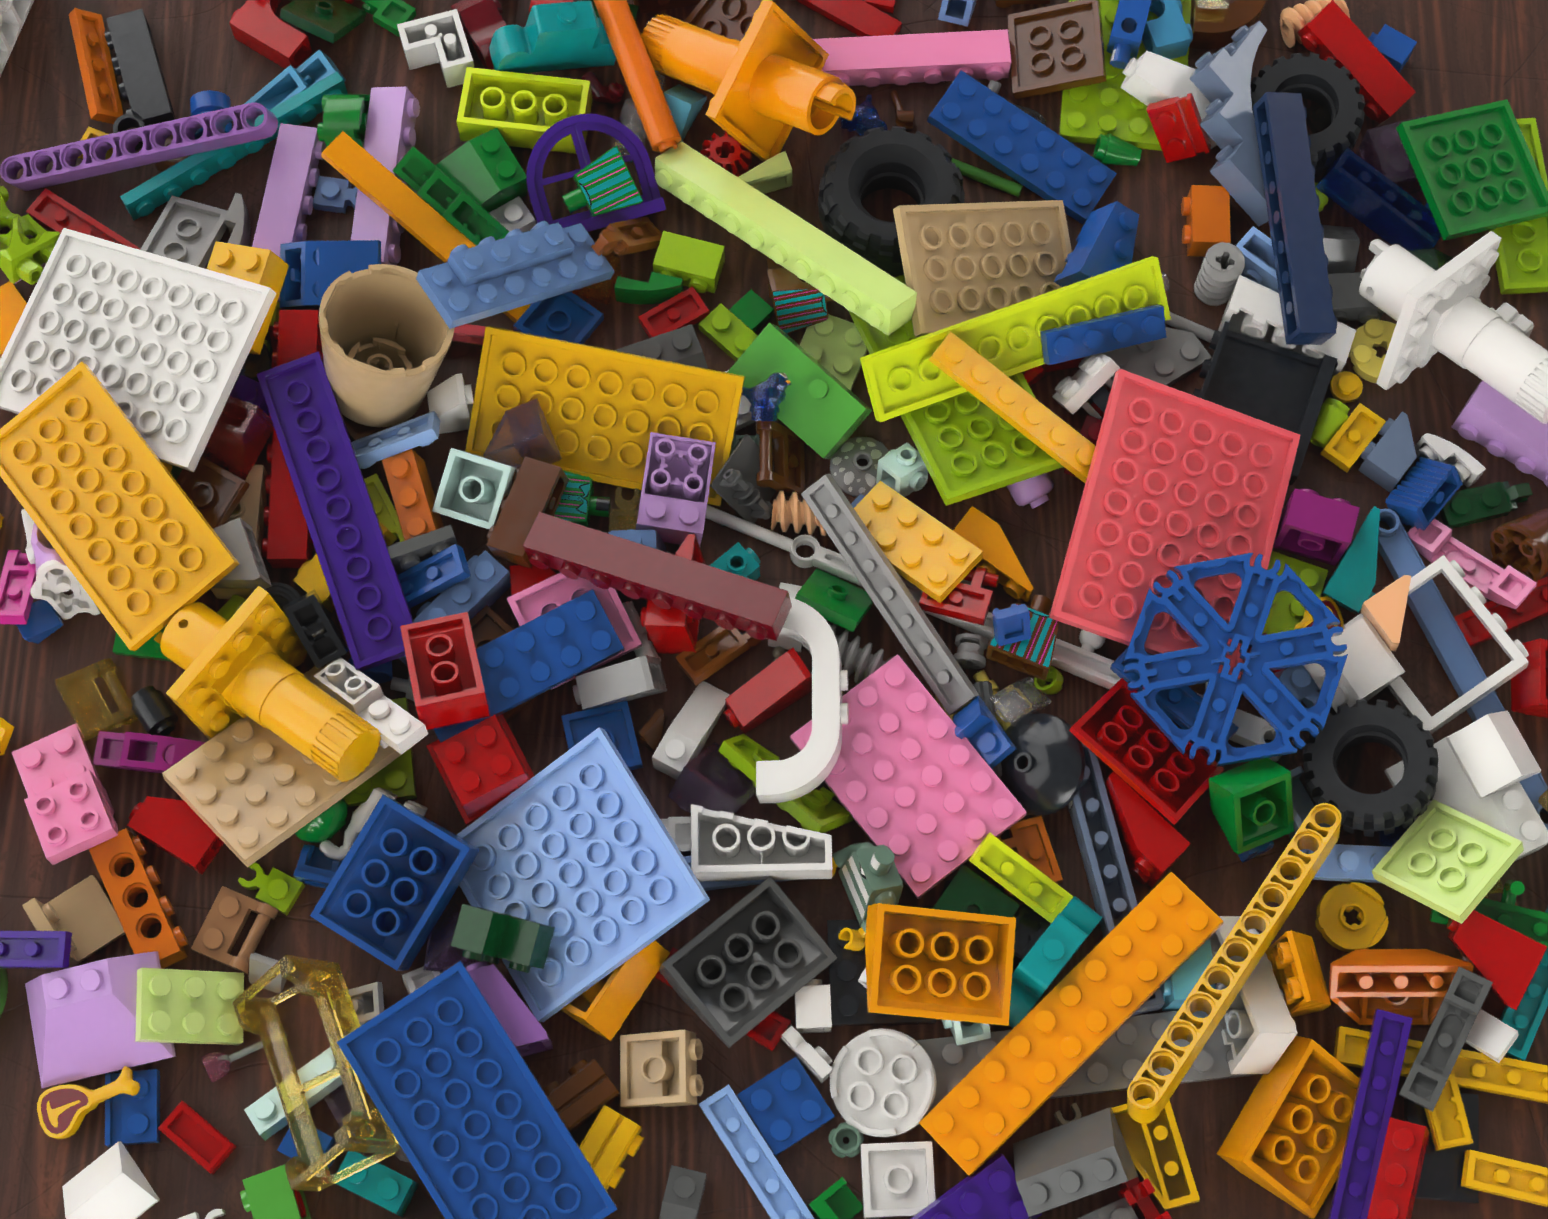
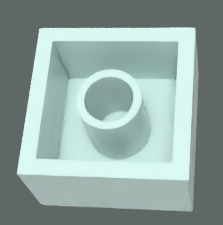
[432,448,517,530]

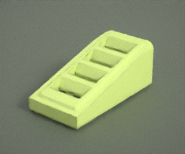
[738,151,793,194]

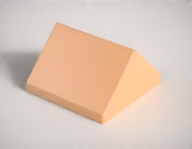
[1360,575,1411,652]

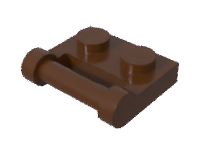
[756,419,805,498]

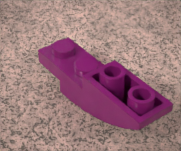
[93,731,206,773]

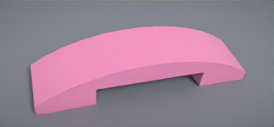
[1407,518,1537,609]

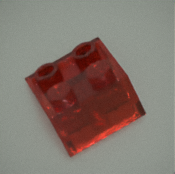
[202,396,274,481]

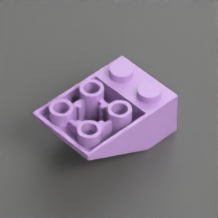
[636,432,716,547]

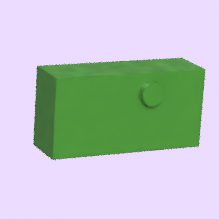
[727,323,872,459]

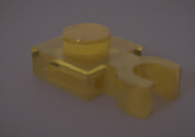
[609,487,640,531]

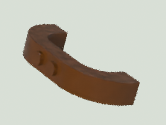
[1189,0,1267,49]

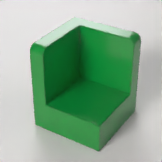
[808,1177,863,1219]

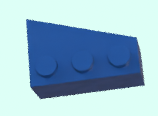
[1054,201,1139,287]

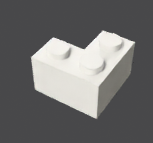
[397,9,475,88]

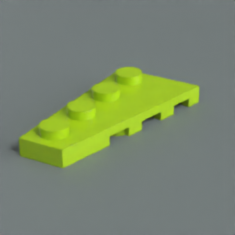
[718,734,854,833]

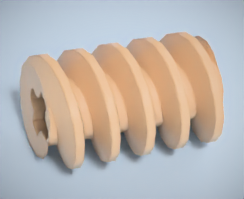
[1280,0,1350,48]
[771,491,827,536]

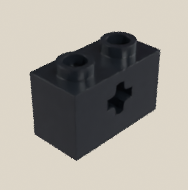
[283,589,348,669]

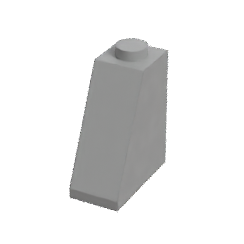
[212,517,272,589]
[573,655,667,710]

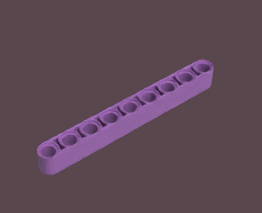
[0,102,278,191]

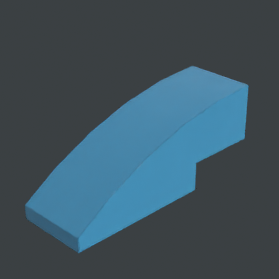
[244,49,346,110]

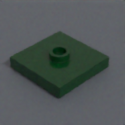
[280,0,366,43]
[932,864,1020,917]

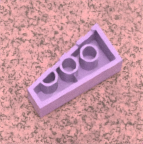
[1451,380,1548,487]

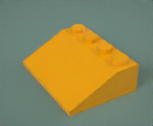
[865,903,1016,1026]
[1217,1036,1360,1219]

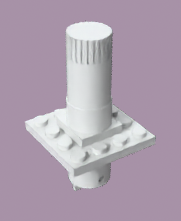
[1359,231,1548,424]

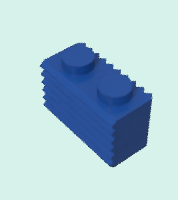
[1385,457,1463,531]

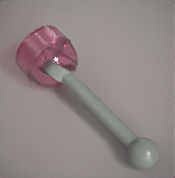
[201,1029,287,1083]

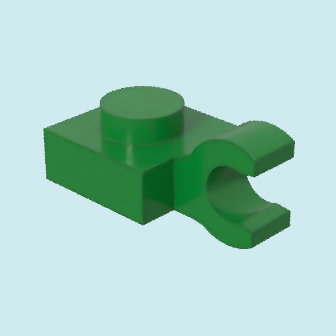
[361,0,417,37]

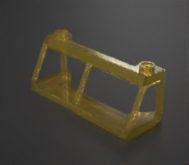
[233,955,401,1192]

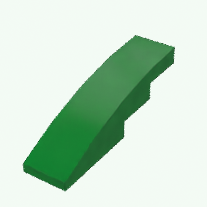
[392,146,510,246]

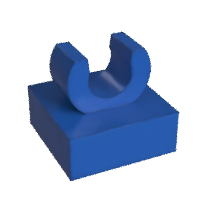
[992,604,1031,646]

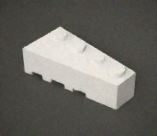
[1218,275,1356,375]
[691,804,833,882]
[1210,916,1298,1074]

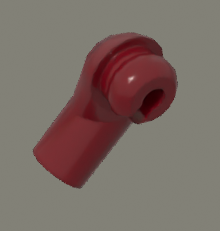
[581,72,624,105]

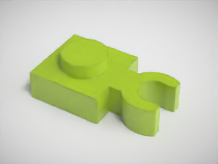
[238,863,305,916]

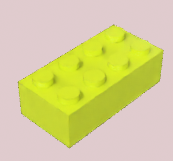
[456,67,592,154]

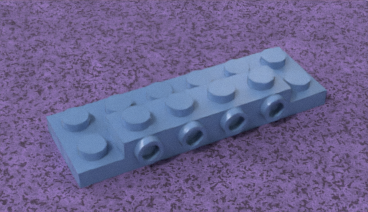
[416,221,614,329]

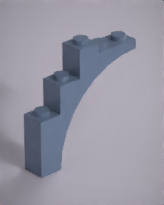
[1189,21,1269,227]

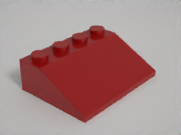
[1069,678,1225,825]

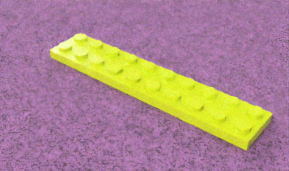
[860,256,1171,422]

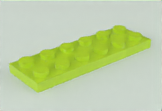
[1489,118,1548,295]

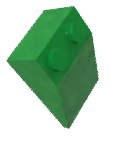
[421,128,527,228]

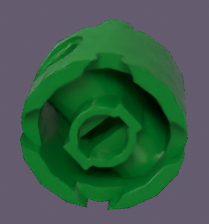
[317,94,370,148]

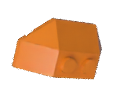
[1328,949,1473,1025]

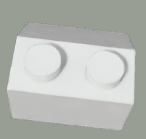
[1303,616,1405,713]

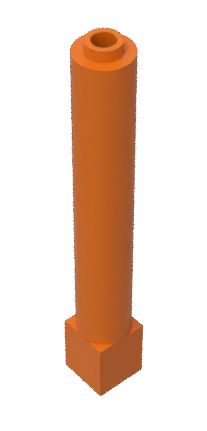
[593,0,681,154]

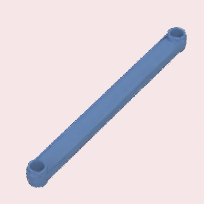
[1378,508,1548,830]

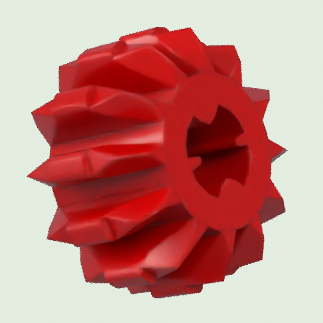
[700,131,752,177]

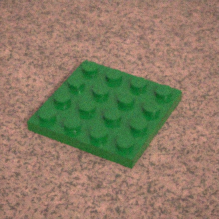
[1396,99,1548,241]

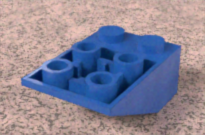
[280,240,381,310]

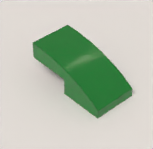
[614,272,683,304]

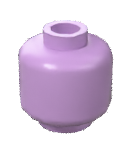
[1007,473,1054,509]

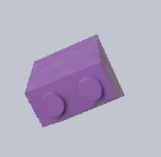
[466,962,553,1057]

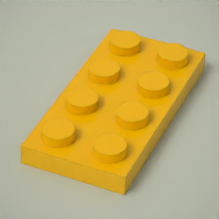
[854,481,983,603]

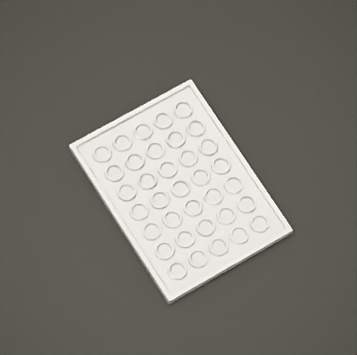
[0,228,276,472]

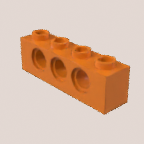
[89,828,188,969]

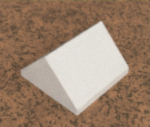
[1446,710,1541,800]
[62,1141,160,1219]

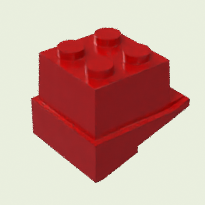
[426,714,535,826]

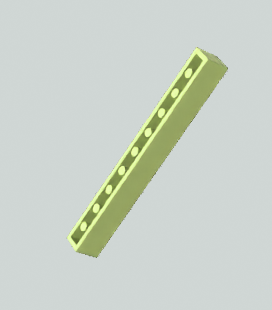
[655,141,917,336]

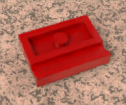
[1147,93,1211,163]

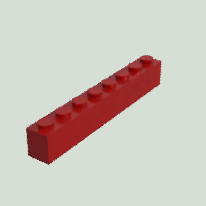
[262,310,323,568]

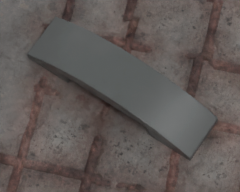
[1399,967,1493,1112]

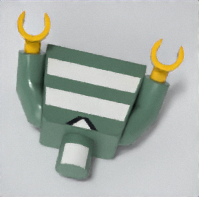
[832,842,903,951]

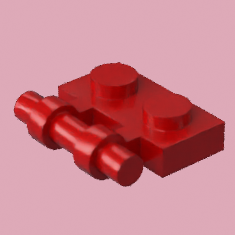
[919,566,1000,626]

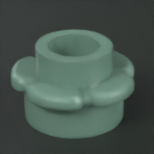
[828,1122,864,1158]

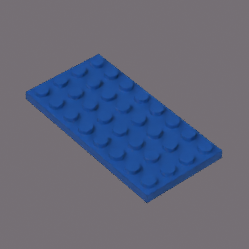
[337,961,618,1219]

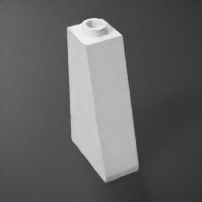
[1120,51,1217,149]

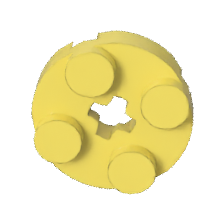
[1348,319,1396,383]

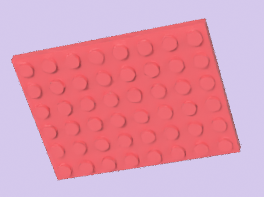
[1049,369,1301,680]

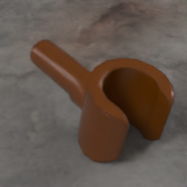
[890,90,914,129]

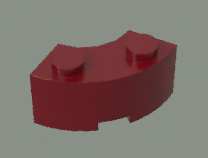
[451,0,507,70]

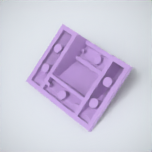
[25,951,176,1089]

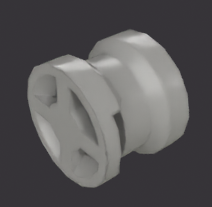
[953,633,988,669]

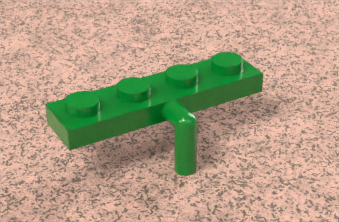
[1429,879,1548,949]

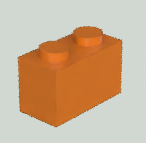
[1181,185,1231,257]

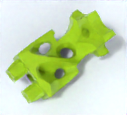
[0,186,60,285]

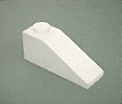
[652,681,730,783]

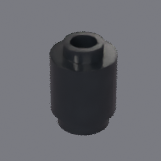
[130,686,178,736]

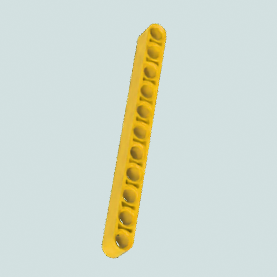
[1127,803,1342,1123]

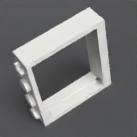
[1344,555,1529,734]

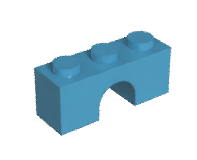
[1142,0,1193,59]

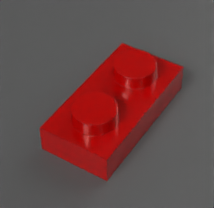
[638,286,710,338]

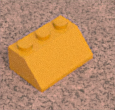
[561,940,670,1041]

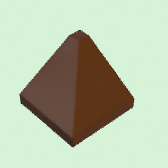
[639,708,665,753]

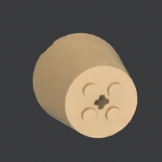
[319,264,455,427]

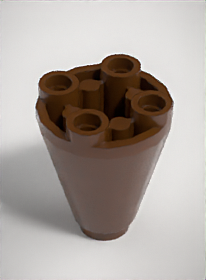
[1490,507,1548,582]

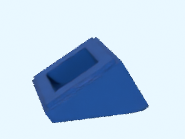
[16,600,64,644]

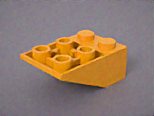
[1265,930,1331,1017]

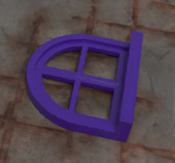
[526,114,666,232]

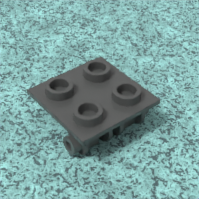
[710,434,777,523]

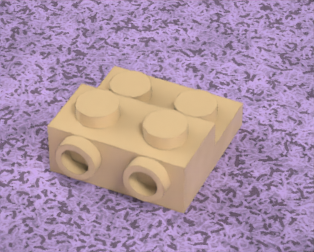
[620,1030,704,1108]

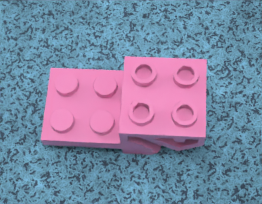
[11,724,118,865]

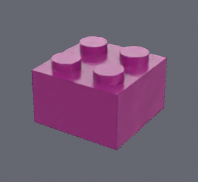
[1273,488,1360,566]

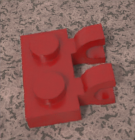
[1118,1177,1172,1219]

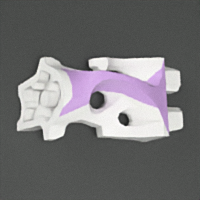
[21,509,100,620]

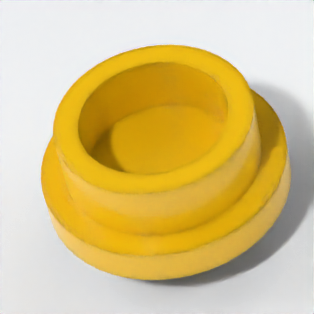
[1330,371,1363,403]

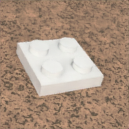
[860,1141,936,1219]

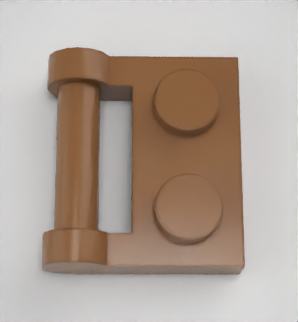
[191,886,279,974]

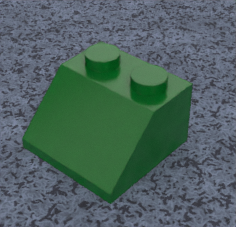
[1209,758,1294,855]

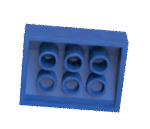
[310,795,480,971]

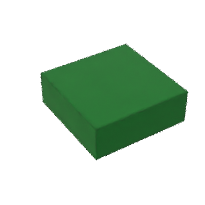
[729,289,774,332]

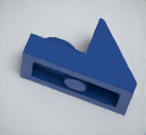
[952,696,1017,769]

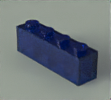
[1316,147,1441,259]

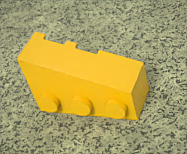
[1112,1098,1200,1211]

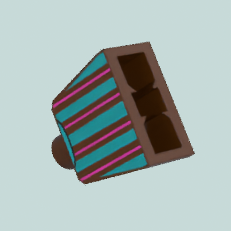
[767,268,834,334]
[986,595,1060,681]

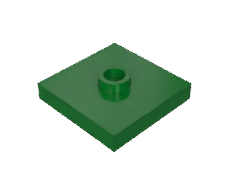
[795,568,873,632]

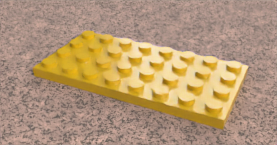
[465,326,745,506]
[0,361,240,651]

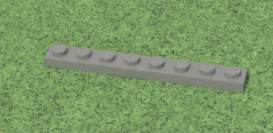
[801,474,979,715]

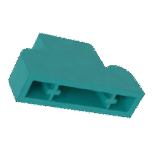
[489,0,616,73]
[1009,896,1103,1029]

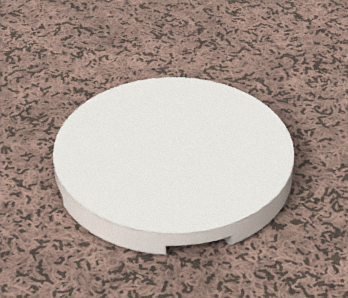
[830,1028,937,1137]

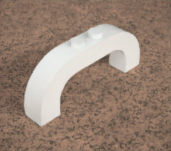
[756,598,849,803]

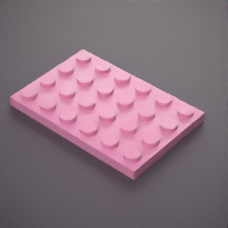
[790,654,1027,899]

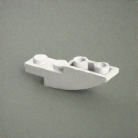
[313,657,428,755]

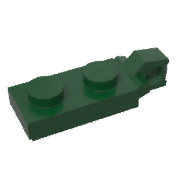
[1440,481,1533,529]

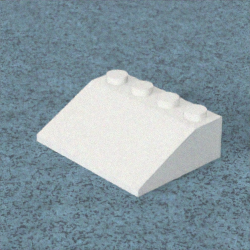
[1384,732,1548,862]

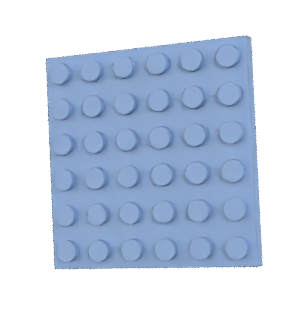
[457,727,710,1022]

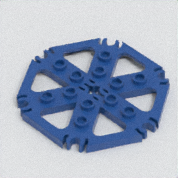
[1123,553,1348,767]

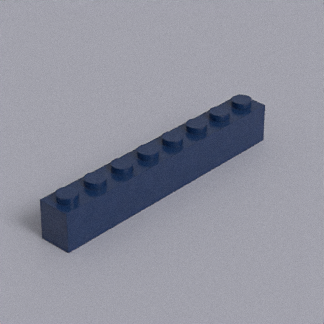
[1253,92,1337,345]

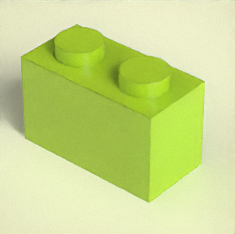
[653,231,725,293]

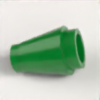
[1093,133,1142,166]

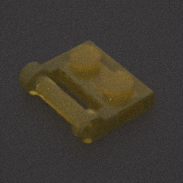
[55,658,138,742]

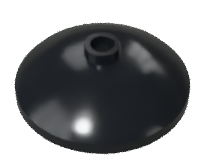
[1000,713,1085,816]

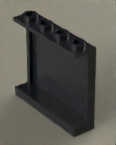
[1192,321,1337,485]

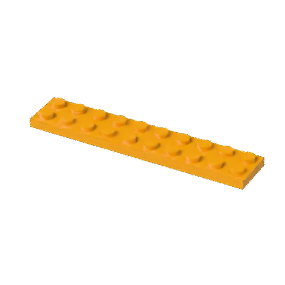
[919,872,1224,1176]

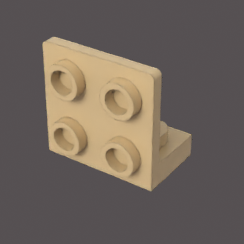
[22,875,125,968]

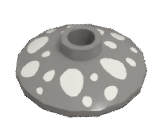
[830,436,889,497]

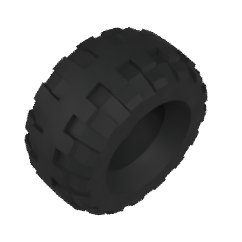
[818,126,965,275]

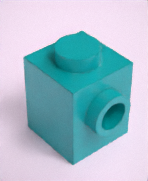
[710,542,761,580]

